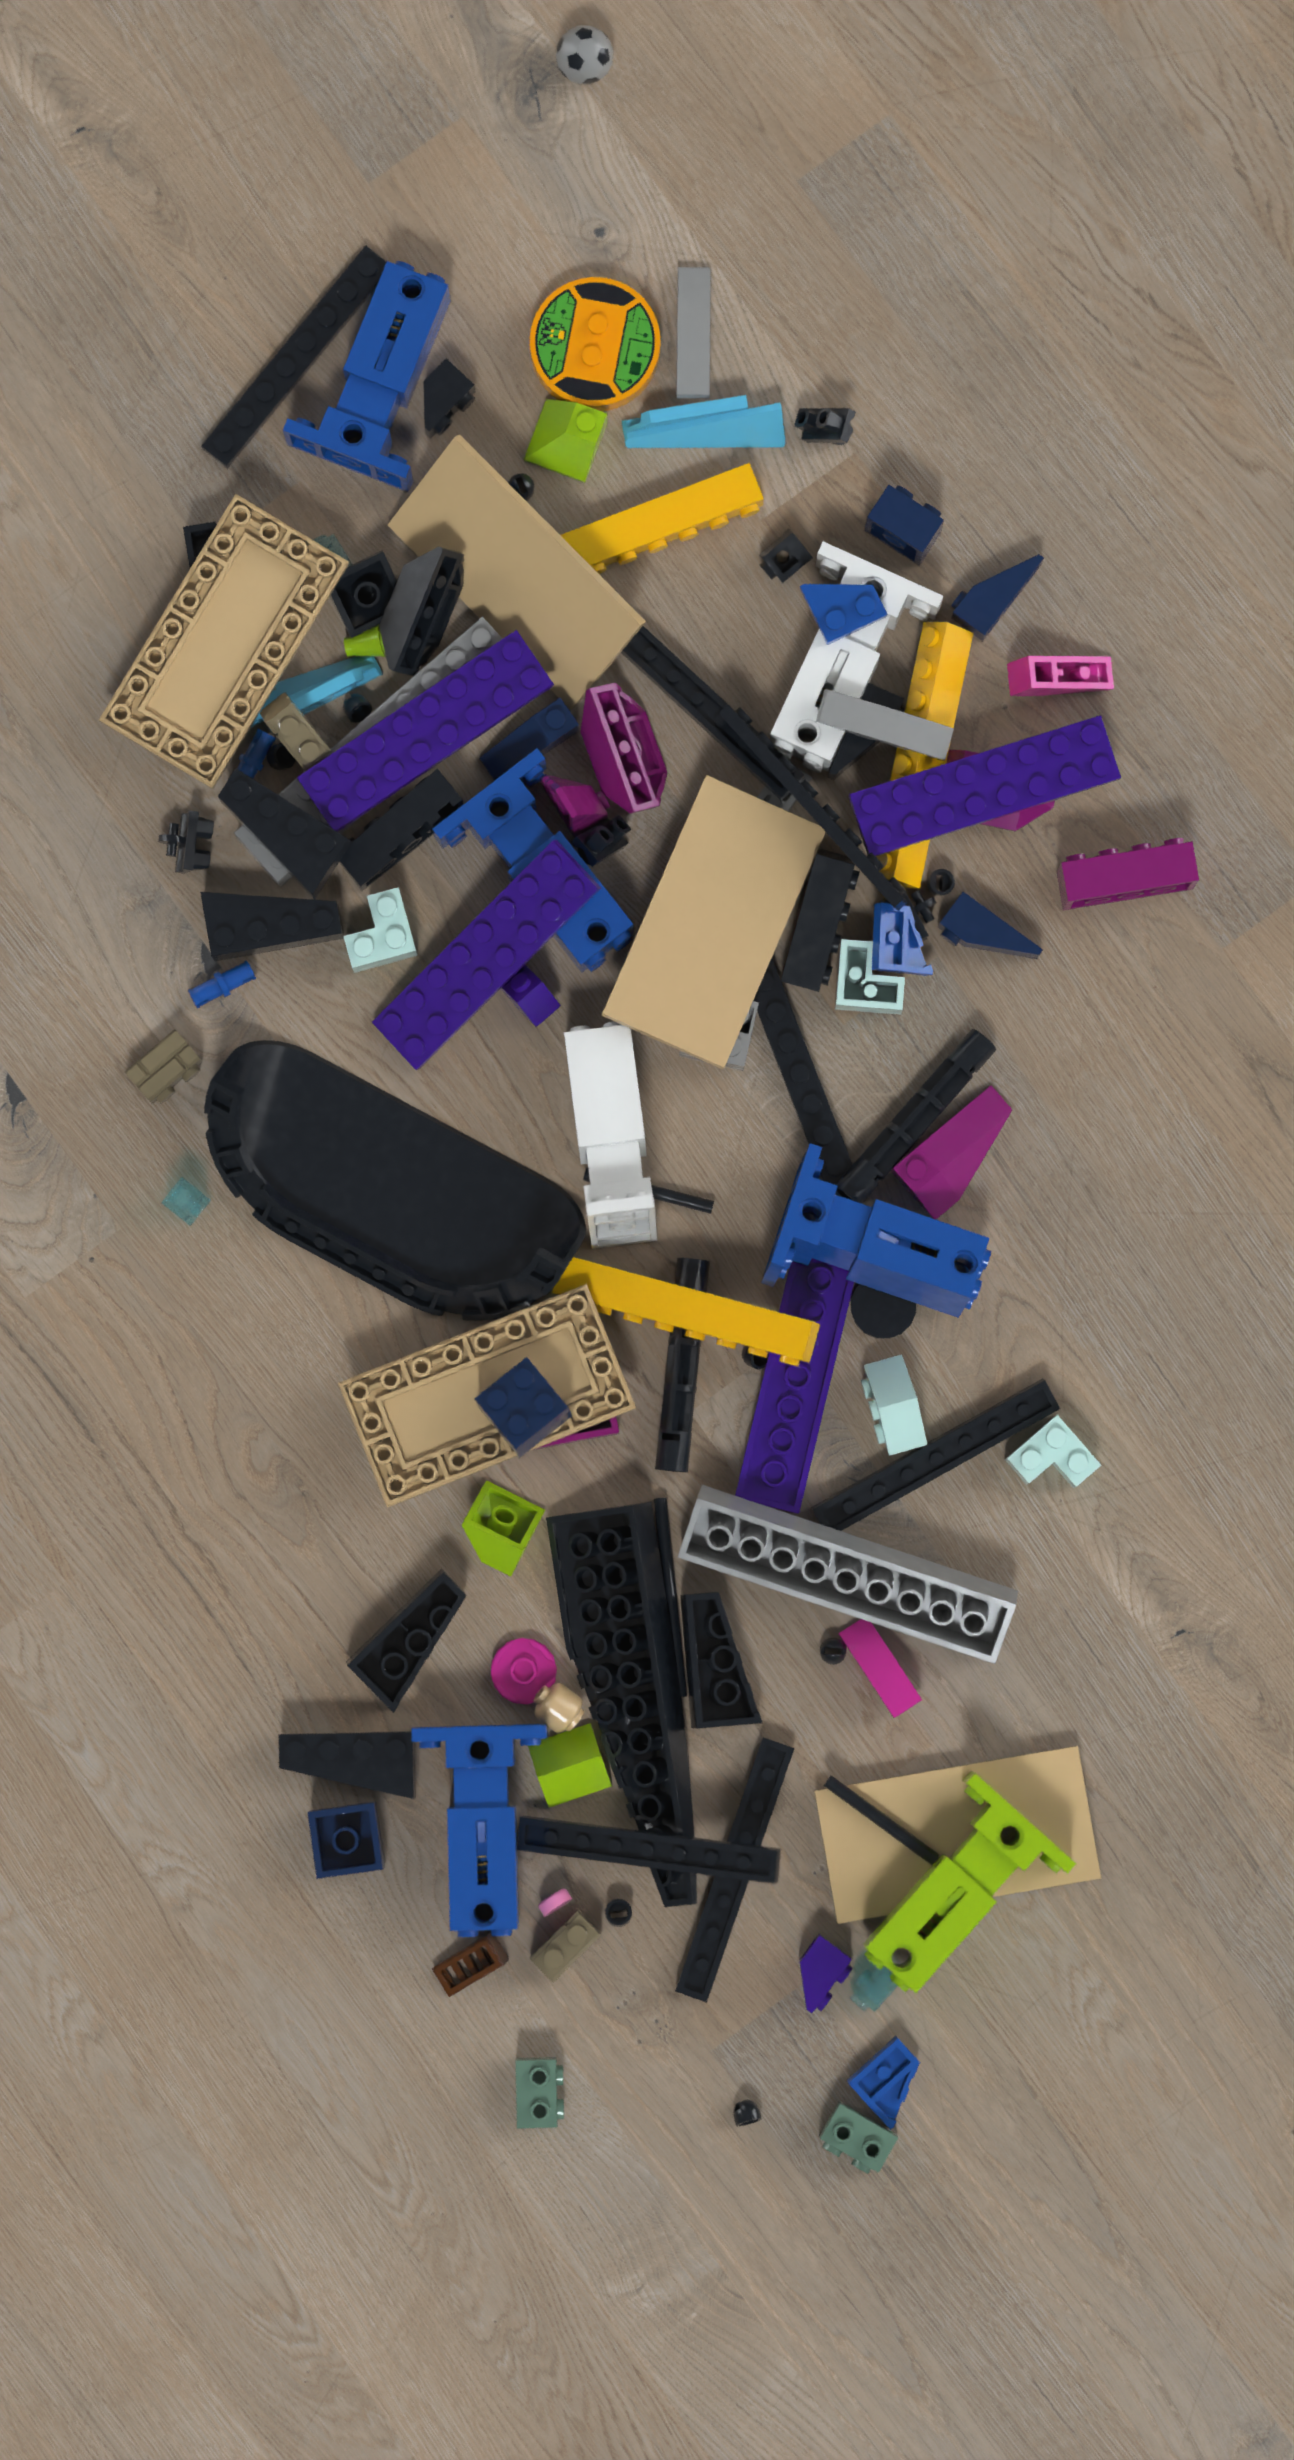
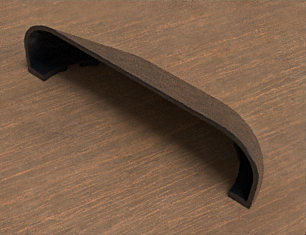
[204,1040,586,1321]

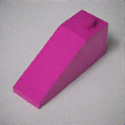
[1007,656,1114,696]

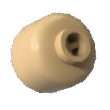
[533,1683,584,1733]

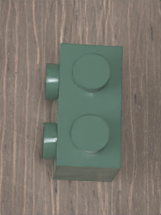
[516,2057,564,2129]
[819,2101,898,2174]

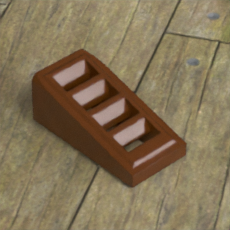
[432,1932,509,1997]

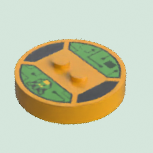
[530,277,660,411]

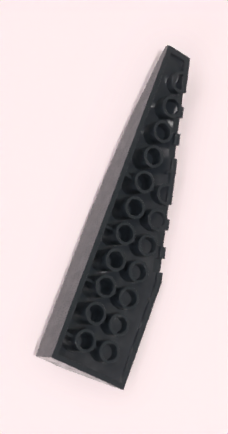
[546,1502,697,1907]

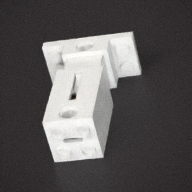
[770,541,943,773]
[564,1021,658,1249]

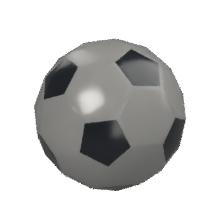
[556,25,613,85]

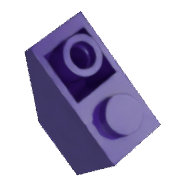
[501,965,561,1027]
[799,1934,853,2013]

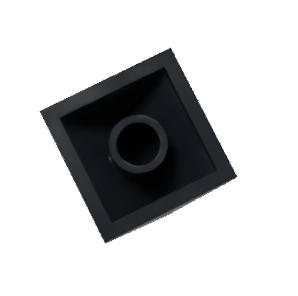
[330,550,397,638]

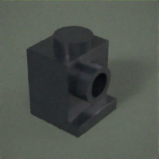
[759,529,813,583]

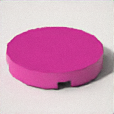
[491,1638,557,1704]

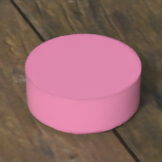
[538,1888,572,1917]

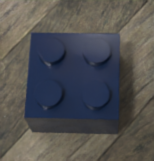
[864,484,944,566]
[474,1357,572,1458]
[307,1801,385,1879]

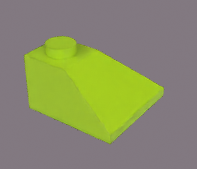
[524,399,608,483]
[462,1480,545,1577]

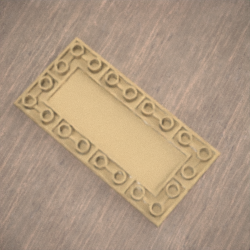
[388,435,646,710]
[99,494,350,789]
[601,775,825,1069]
[338,1284,636,1508]
[814,1746,1101,1924]

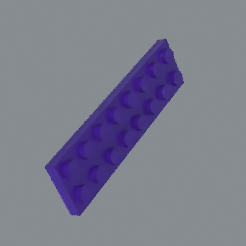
[297,630,554,832]
[848,715,1121,856]
[372,840,601,1070]
[735,1258,854,1514]

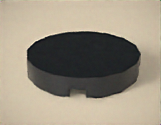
[851,1284,916,1339]

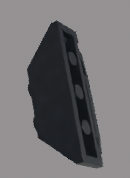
[379,546,464,676]

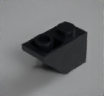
[423,358,476,439]

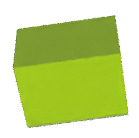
[528,1723,612,1808]

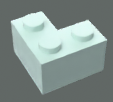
[343,887,418,973]
[835,939,905,1015]
[861,1354,927,1456]
[1005,1415,1101,1488]

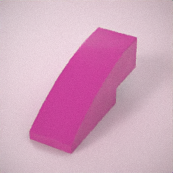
[838,1619,922,1718]

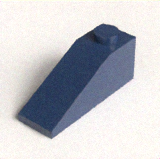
[951,554,1044,642]
[479,698,579,781]
[938,892,1043,959]

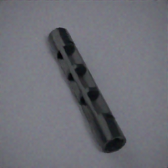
[835,1029,997,1204]
[655,1258,710,1473]

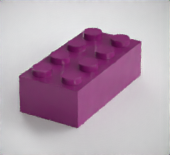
[1056,838,1199,911]

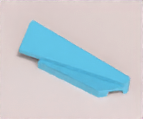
[621,395,785,448]
[250,656,383,732]

